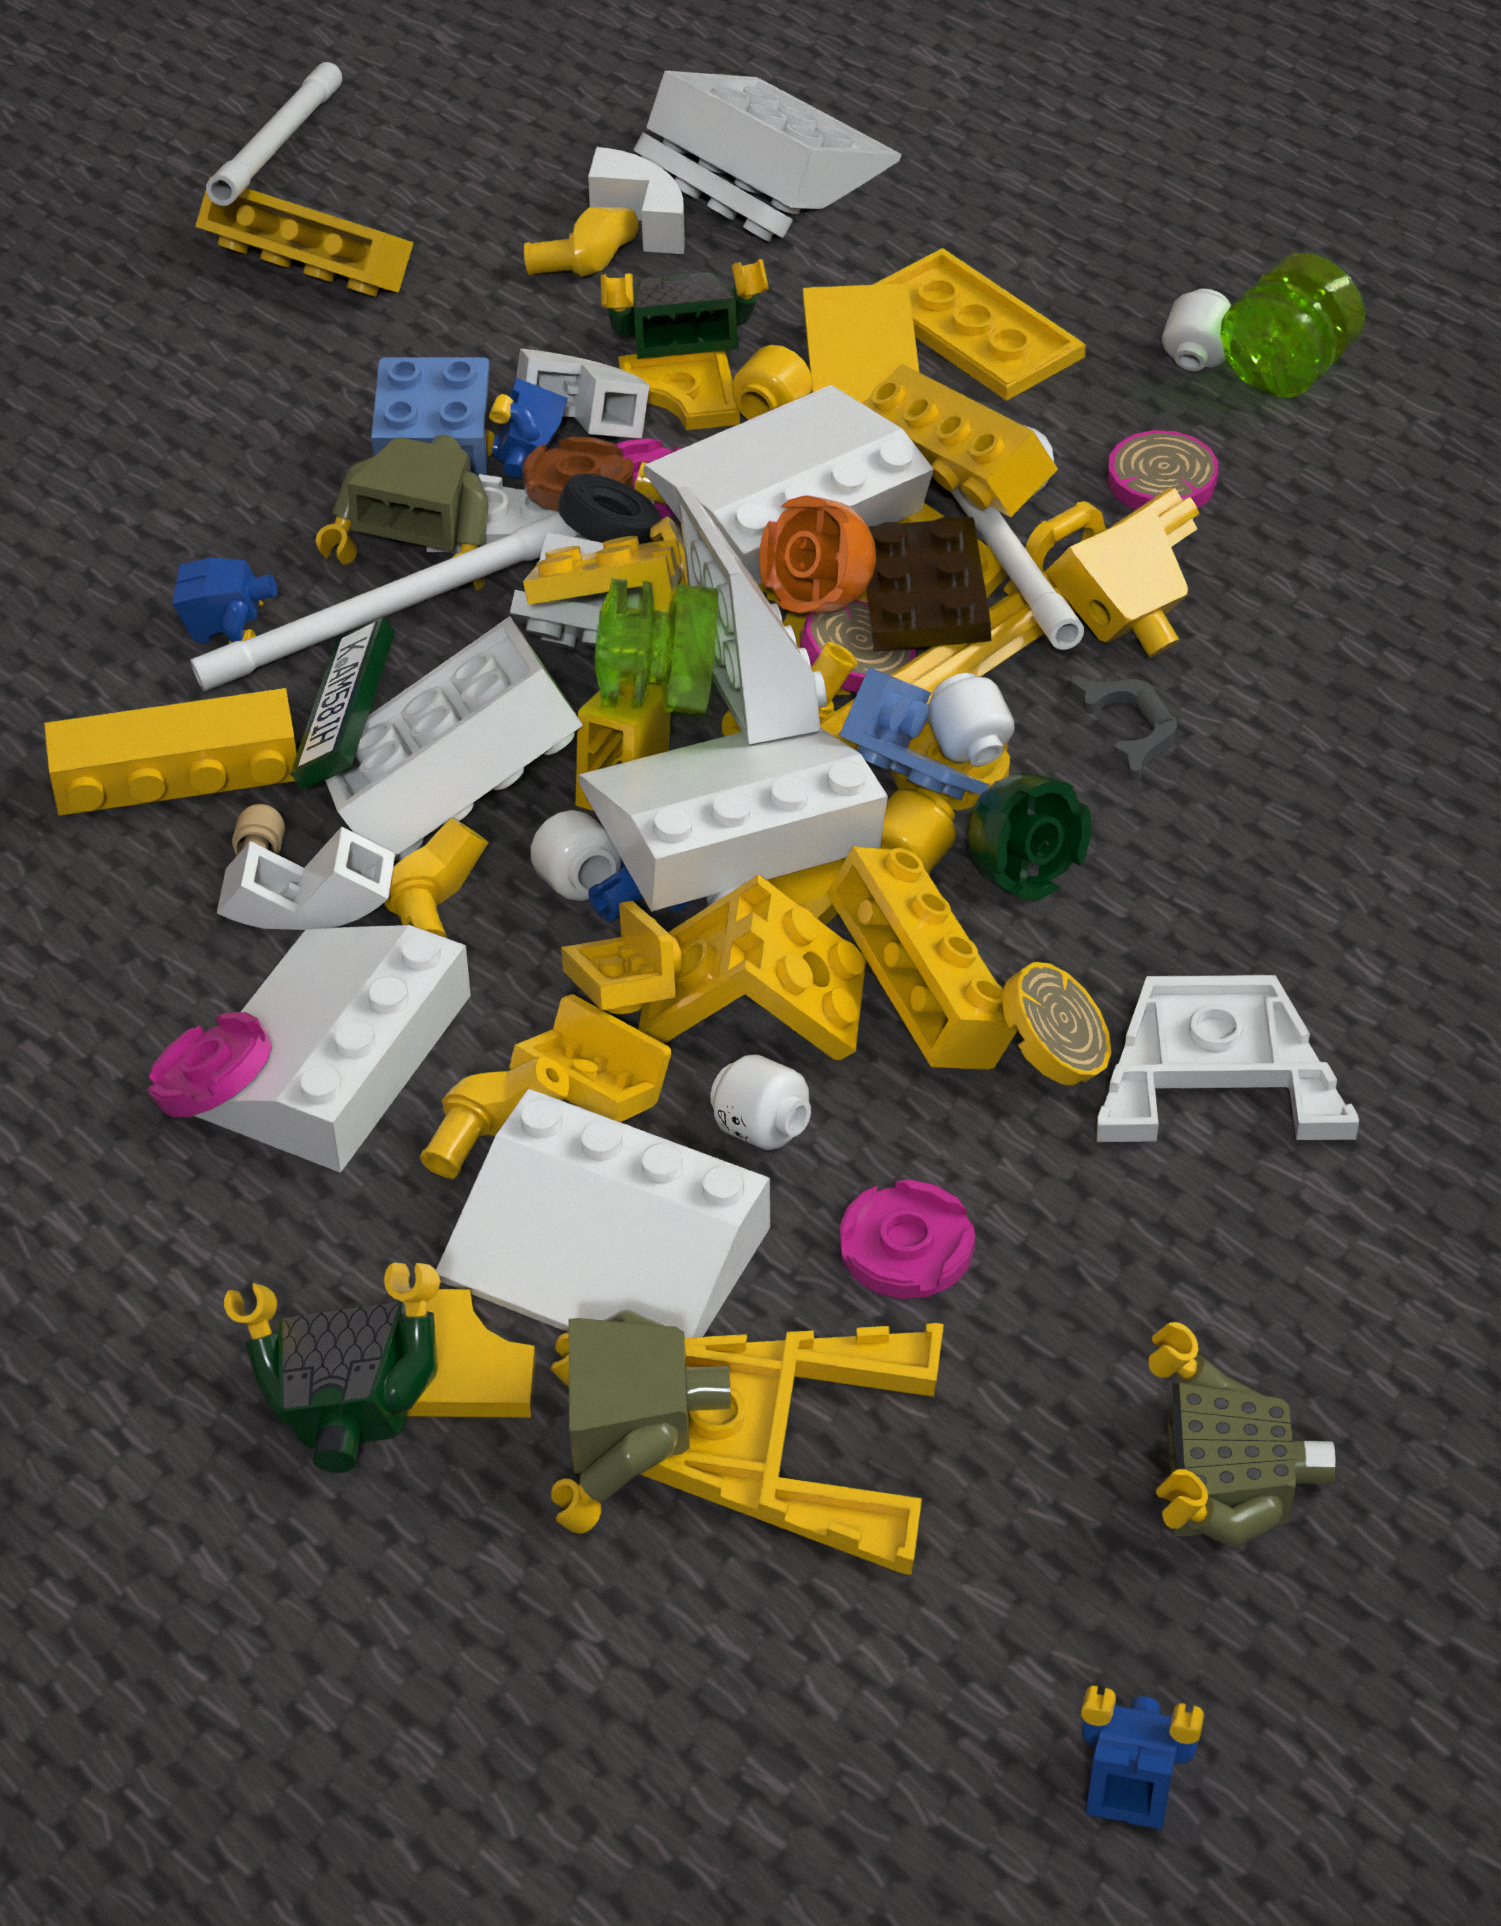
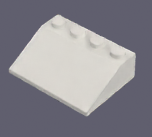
[646,71,902,214]
[643,385,934,584]
[677,486,827,745]
[325,616,583,861]
[579,727,888,912]
[194,925,471,1173]
[436,1089,770,1338]

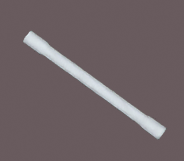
[206,62,342,206]
[951,488,1084,650]
[190,512,576,692]

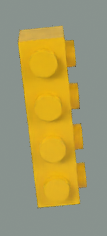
[195,177,414,297]
[862,364,1058,517]
[44,688,297,816]
[826,846,1018,1070]

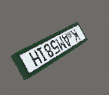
[290,616,395,789]

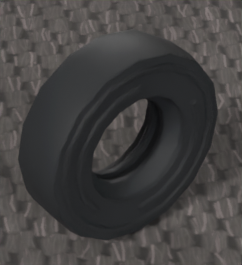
[558,473,661,545]

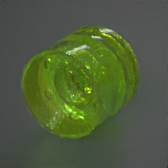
[1220,253,1366,398]
[594,578,717,715]

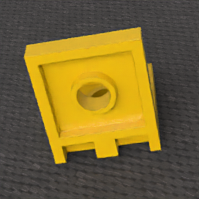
[523,536,703,702]
[638,874,866,1060]

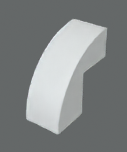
[588,147,685,254]
[516,349,649,439]
[217,827,395,930]

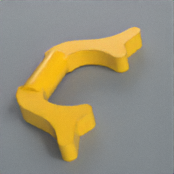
[1004,501,1108,595]

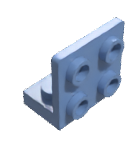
[371,357,490,476]
[839,667,989,800]

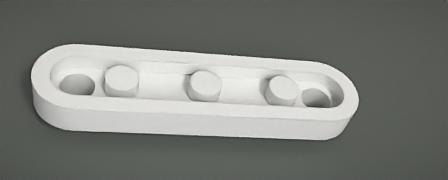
[633,132,793,242]

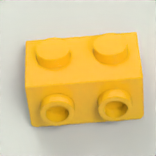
[561,901,682,1014]
[509,994,671,1122]

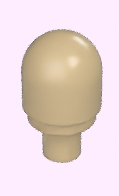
[232,804,285,855]

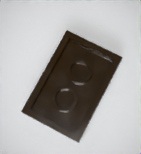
[866,517,991,651]

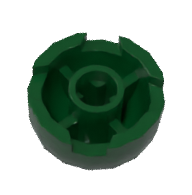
[967,772,1091,901]

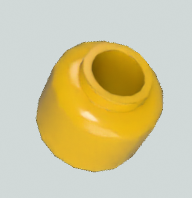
[732,345,813,420]
[880,787,956,874]

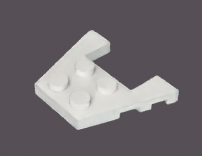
[1096,975,1359,1142]

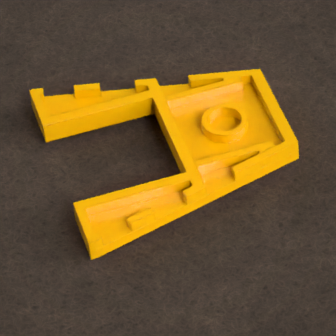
[640,1323,944,1575]

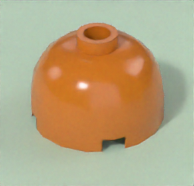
[758,495,876,615]

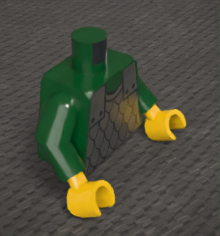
[600,259,769,359]
[224,1262,440,1473]

